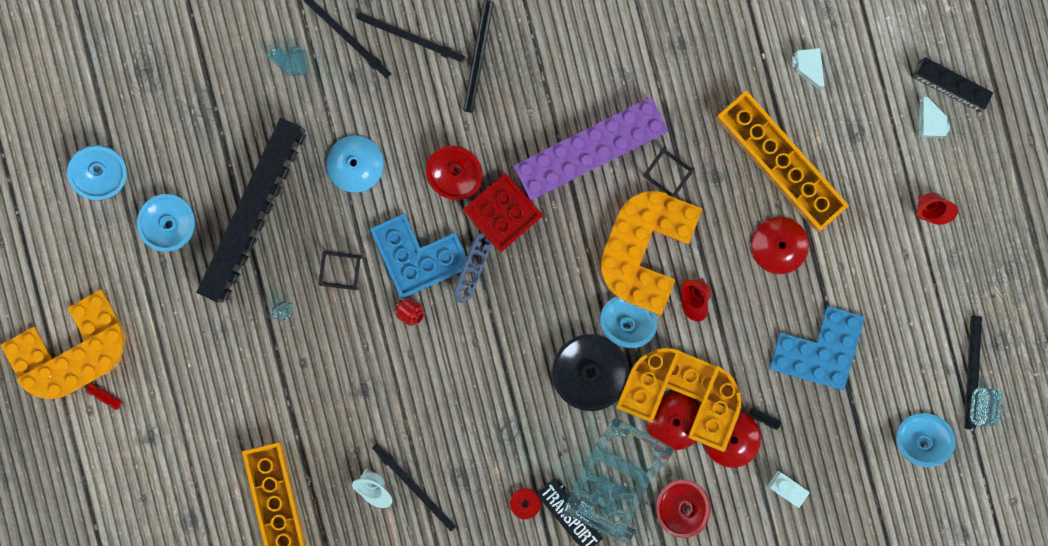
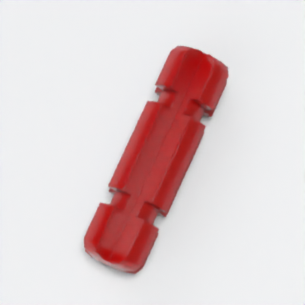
[86,384,122,410]

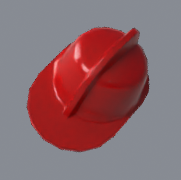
[916,192,958,225]
[681,278,711,322]

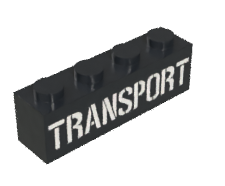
[912,57,994,112]
[536,478,603,546]

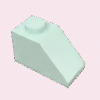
[792,48,824,89]
[919,97,950,138]
[767,471,810,508]

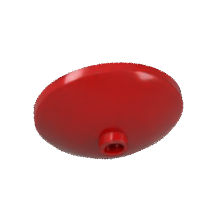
[426,145,483,200]
[751,217,809,274]
[647,393,700,450]
[704,411,761,468]
[656,480,711,538]

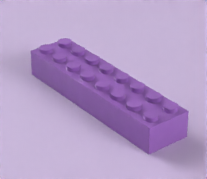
[513,97,668,201]

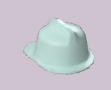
[352,469,392,508]

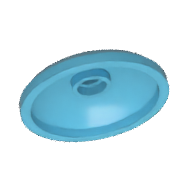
[326,135,384,193]
[67,145,127,200]
[137,194,195,252]
[600,297,658,348]
[896,413,956,467]

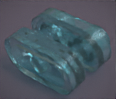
[970,387,1002,426]

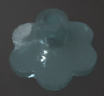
[272,301,294,321]

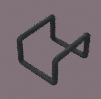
[643,147,695,197]
[319,251,363,290]

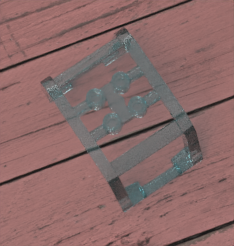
[562,417,674,545]

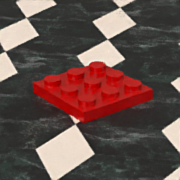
[462,173,544,254]

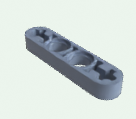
[453,233,492,303]

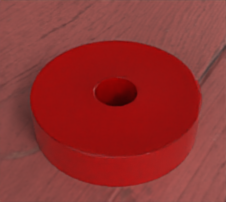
[510,488,541,519]

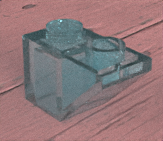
[266,47,309,76]

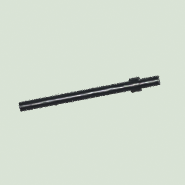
[304,0,392,79]
[357,12,465,63]
[372,443,456,532]

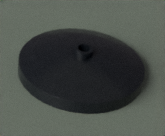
[552,334,629,411]

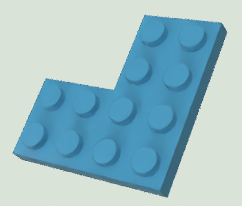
[370,213,467,299]
[769,306,865,390]

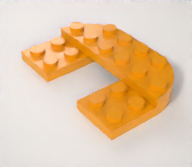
[601,191,703,316]
[0,289,126,399]
[616,348,741,452]

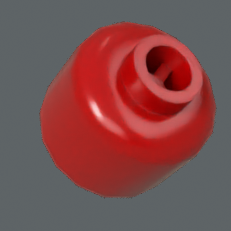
[395,298,425,326]

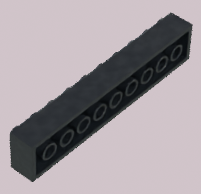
[196,117,307,303]

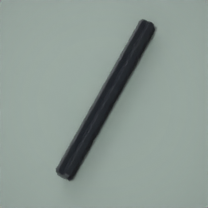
[463,0,493,113]
[964,316,982,430]

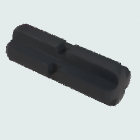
[749,408,781,430]

